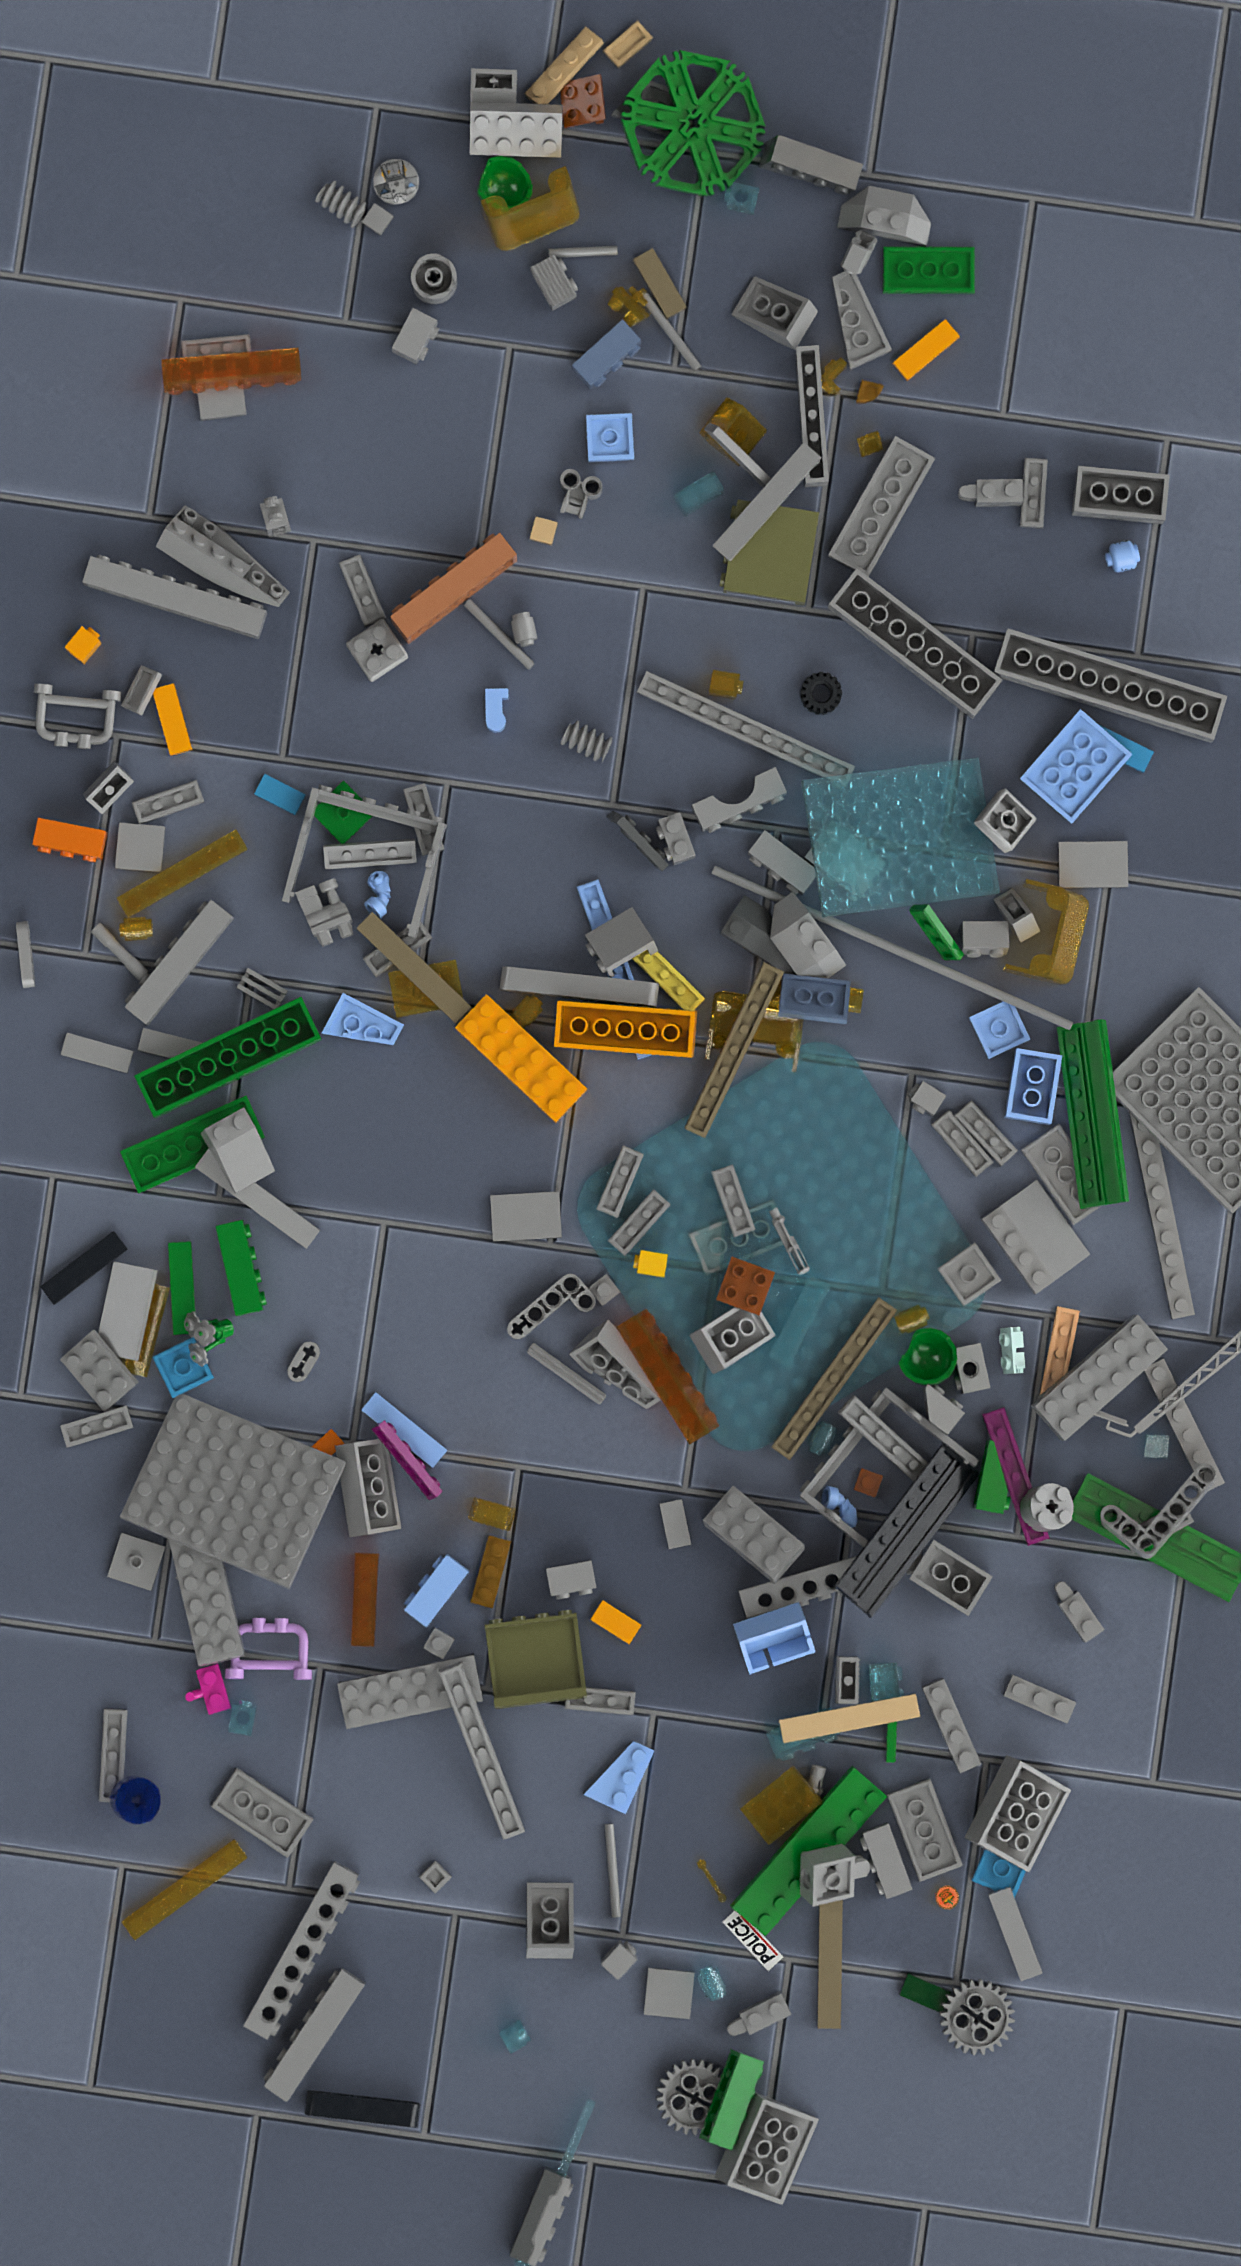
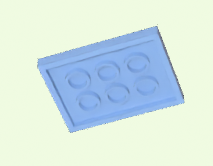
[1020,709,1132,824]

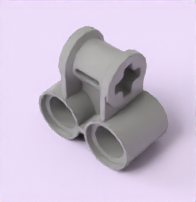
[560,469,602,519]

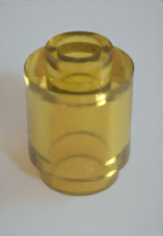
[119,917,153,941]
[511,994,543,1029]
[894,1304,930,1334]

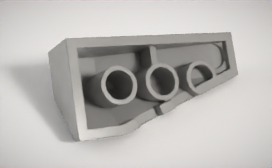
[569,1320,663,1409]

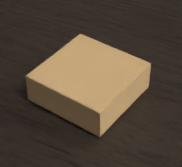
[530,517,558,545]

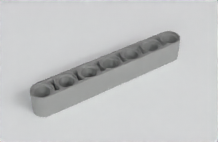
[499,966,659,1007]

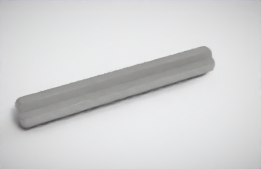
[527,1343,606,1404]

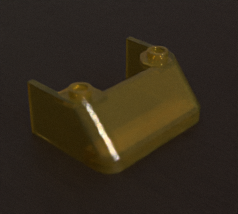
[1003,879,1089,985]
[705,991,804,1072]

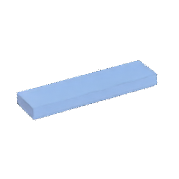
[362,1392,447,1468]

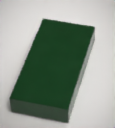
[899,1973,951,2012]

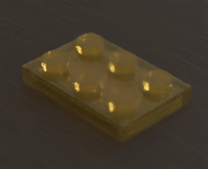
[388,960,463,1018]
[740,1765,823,1845]

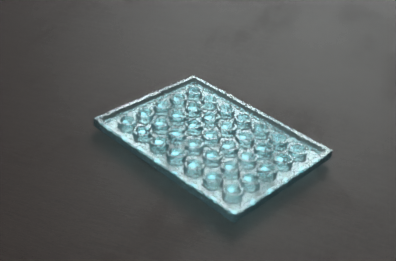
[801,757,1000,918]

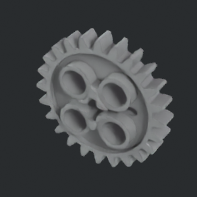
[939,1979,1015,2055]
[655,2058,721,2135]

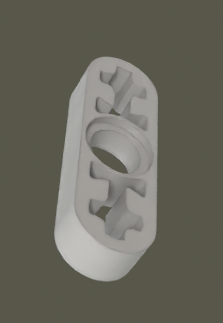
[16,921,35,988]

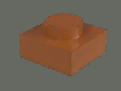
[853,1468,883,1497]

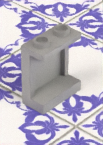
[585,907,658,978]

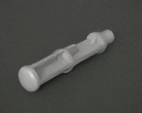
[769,1208,810,1275]

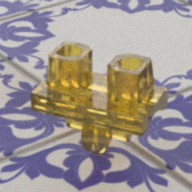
[608,286,650,327]

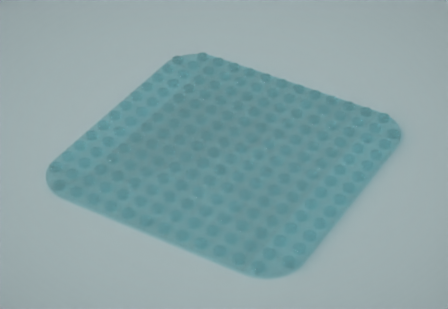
[577,1042,986,1451]

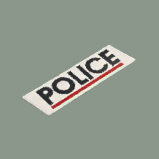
[723,1911,783,1971]

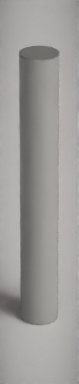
[549,246,618,258]

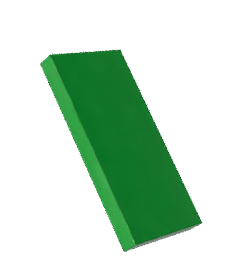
[883,247,975,294]

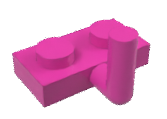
[185,1663,231,1715]

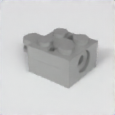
[800,1844,870,1906]

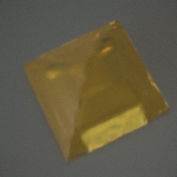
[857,431,883,457]

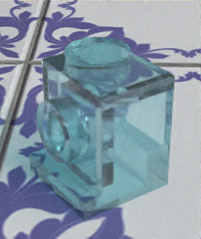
[499,2019,531,2054]

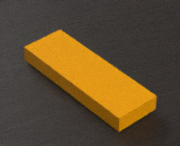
[893,319,960,381]
[153,683,193,756]

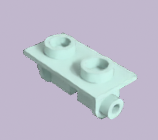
[999,1327,1025,1374]

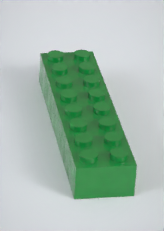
[134,997,322,1119]

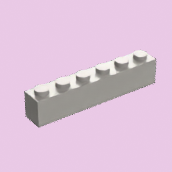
[795,345,829,487]
[125,900,234,1026]
[263,1968,365,2102]

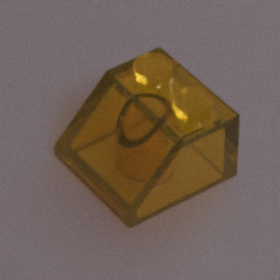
[699,397,767,467]

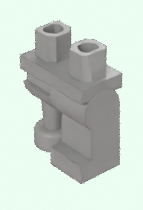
[295,878,353,947]

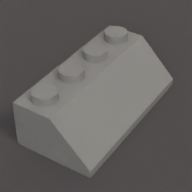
[335,1439,402,1537]

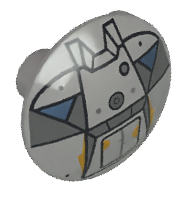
[373,159,419,204]

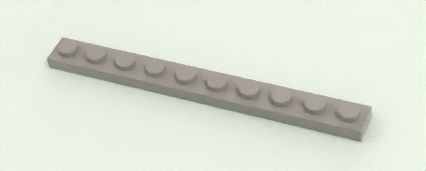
[637,671,855,788]
[1129,1112,1195,1319]

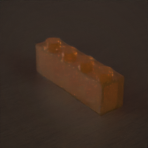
[351,1552,379,1647]

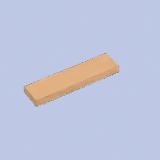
[1039,1306,1080,1395]

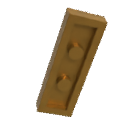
[471,1535,511,1608]

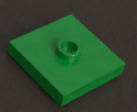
[314,780,373,844]

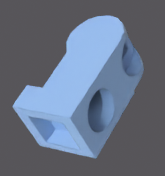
[485,688,509,733]

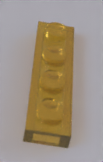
[124,1284,170,1377]

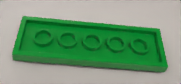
[120,1095,265,1194]

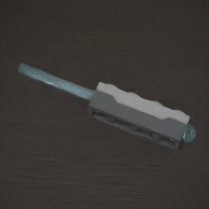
[510,2099,596,2266]

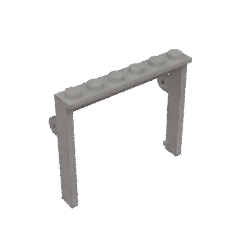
[282,785,447,937]
[799,1388,979,1547]

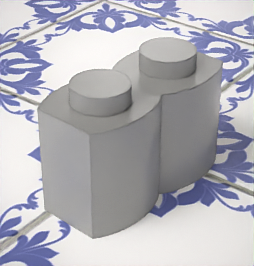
[841,230,877,275]

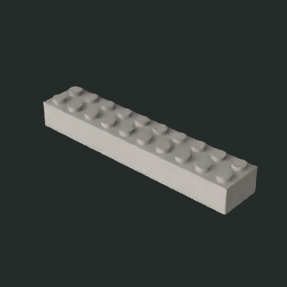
[993,628,1227,743]

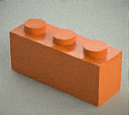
[32,818,107,863]

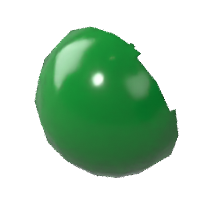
[476,156,533,214]
[899,1328,958,1386]

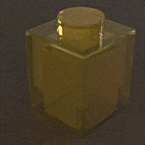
[709,670,744,700]

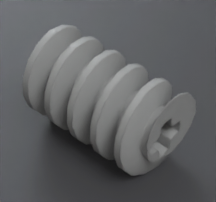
[315,180,366,228]
[560,720,613,762]

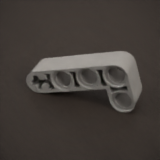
[507,1274,596,1340]

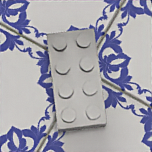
[470,102,563,158]
[1072,466,1170,524]
[703,1486,805,1584]

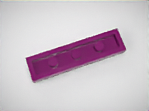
[372,1420,443,1500]

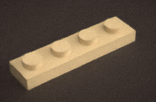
[525,27,604,104]

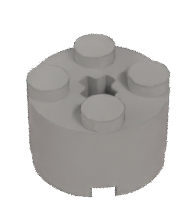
[411,254,457,304]
[1020,1483,1074,1532]

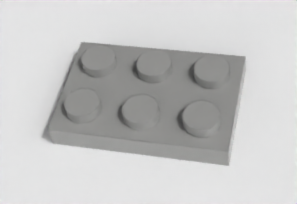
[60,1330,139,1412]

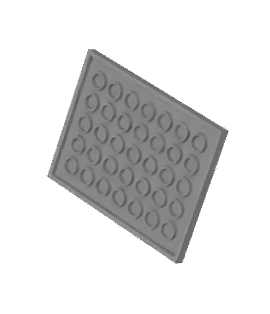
[1113,987,1241,1214]
[120,1394,346,1589]

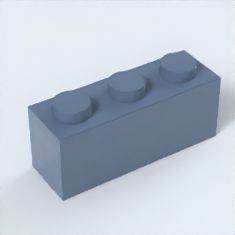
[572,319,641,389]

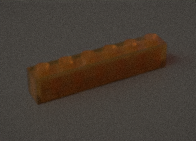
[161,348,301,395]
[617,1308,720,1444]

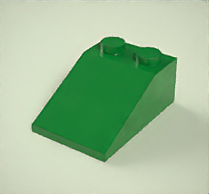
[973,1440,1011,1514]

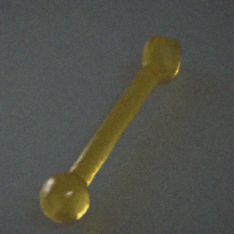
[697,1860,727,1903]

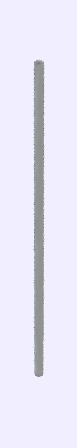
[712,866,1073,1030]

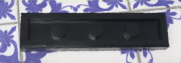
[40,1231,128,1305]

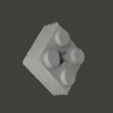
[346,619,408,682]
[974,788,1036,853]

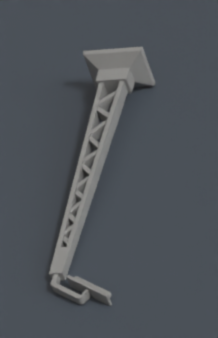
[1094,1330,1241,1438]

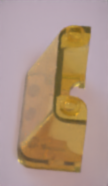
[481,166,580,251]

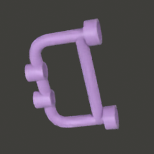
[225,1618,312,1680]

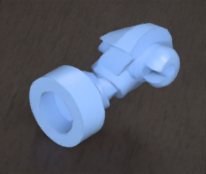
[364,871,391,919]
[821,1486,858,1528]

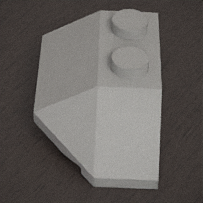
[837,186,931,246]
[770,891,846,979]

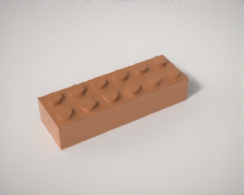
[390,533,517,644]

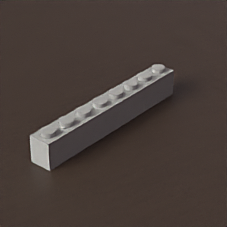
[82,554,267,639]

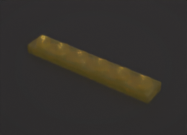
[117,829,248,918]
[122,1839,248,1940]

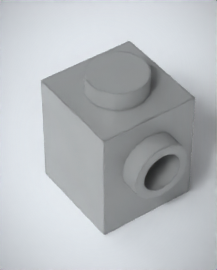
[909,1081,946,1116]

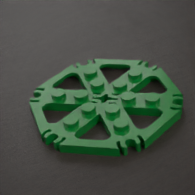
[620,50,766,197]

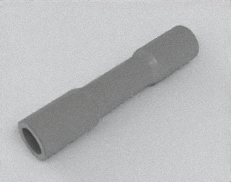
[91,923,149,981]

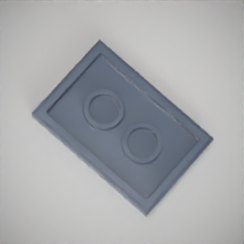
[778,973,851,1024]

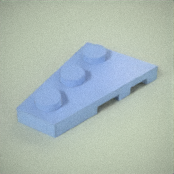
[321,993,404,1046]
[584,1741,654,1814]

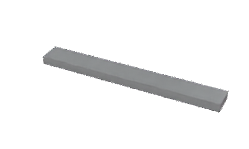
[439,1662,525,1840]

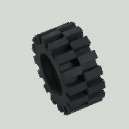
[800,672,842,715]

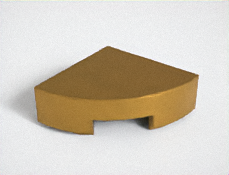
[856,380,884,404]

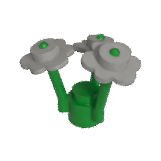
[184,1311,234,1367]

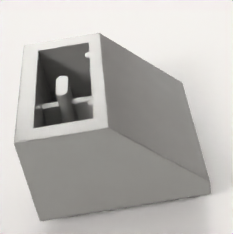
[470,68,517,110]
[923,1384,965,1435]

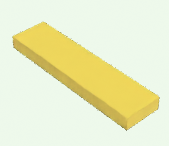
[632,950,705,1010]

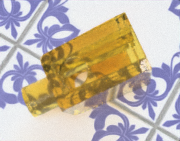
[468,1497,516,1531]

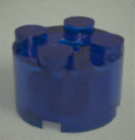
[110,1776,161,1824]

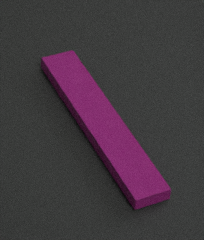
[982,1407,1050,1546]

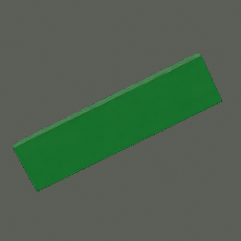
[168,1241,196,1335]

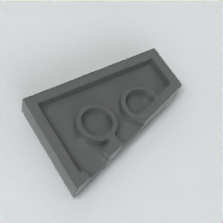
[606,811,668,871]

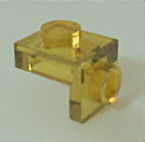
[821,357,847,396]

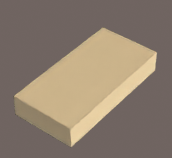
[603,20,653,69]

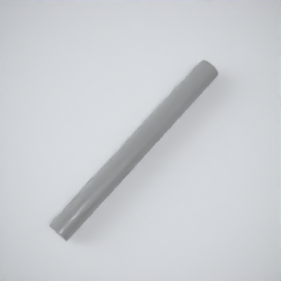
[640,293,702,372]
[464,599,535,670]
[604,1824,621,1917]

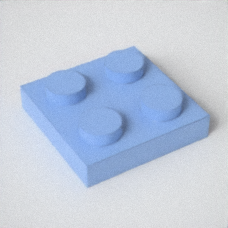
[586,413,634,462]
[969,1002,1030,1059]

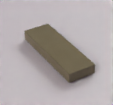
[633,248,687,319]

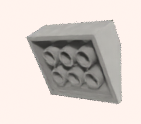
[981,1180,1091,1295]
[964,1755,1071,1872]
[714,2092,819,2205]

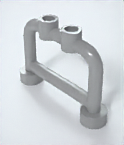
[34,684,121,749]

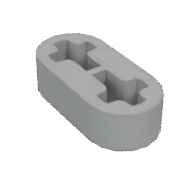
[287,1342,320,1382]

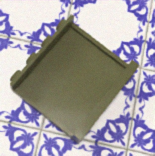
[719,500,819,606]
[485,1610,587,1709]

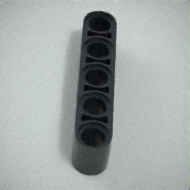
[305,2090,420,2128]

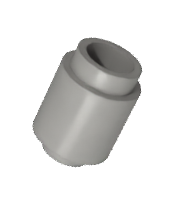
[511,612,538,647]

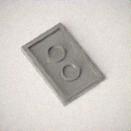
[1058,841,1128,888]
[490,1191,562,1242]

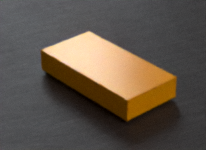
[590,1600,641,1644]

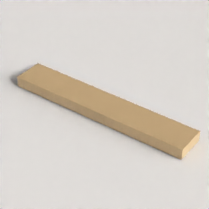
[779,1694,920,1743]

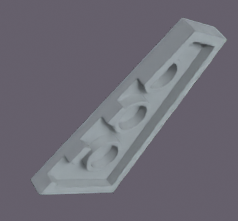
[832,271,892,370]

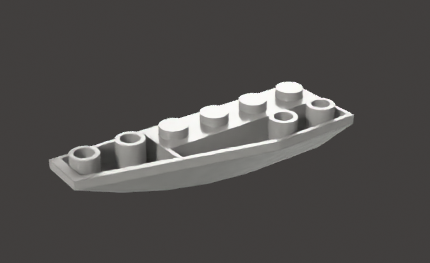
[156,505,290,607]

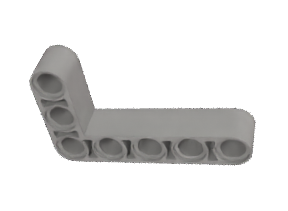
[1100,1463,1216,1559]

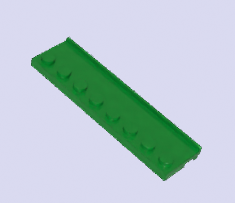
[1057,1019,1129,1209]
[1072,1473,1241,1602]
[730,1766,887,1936]

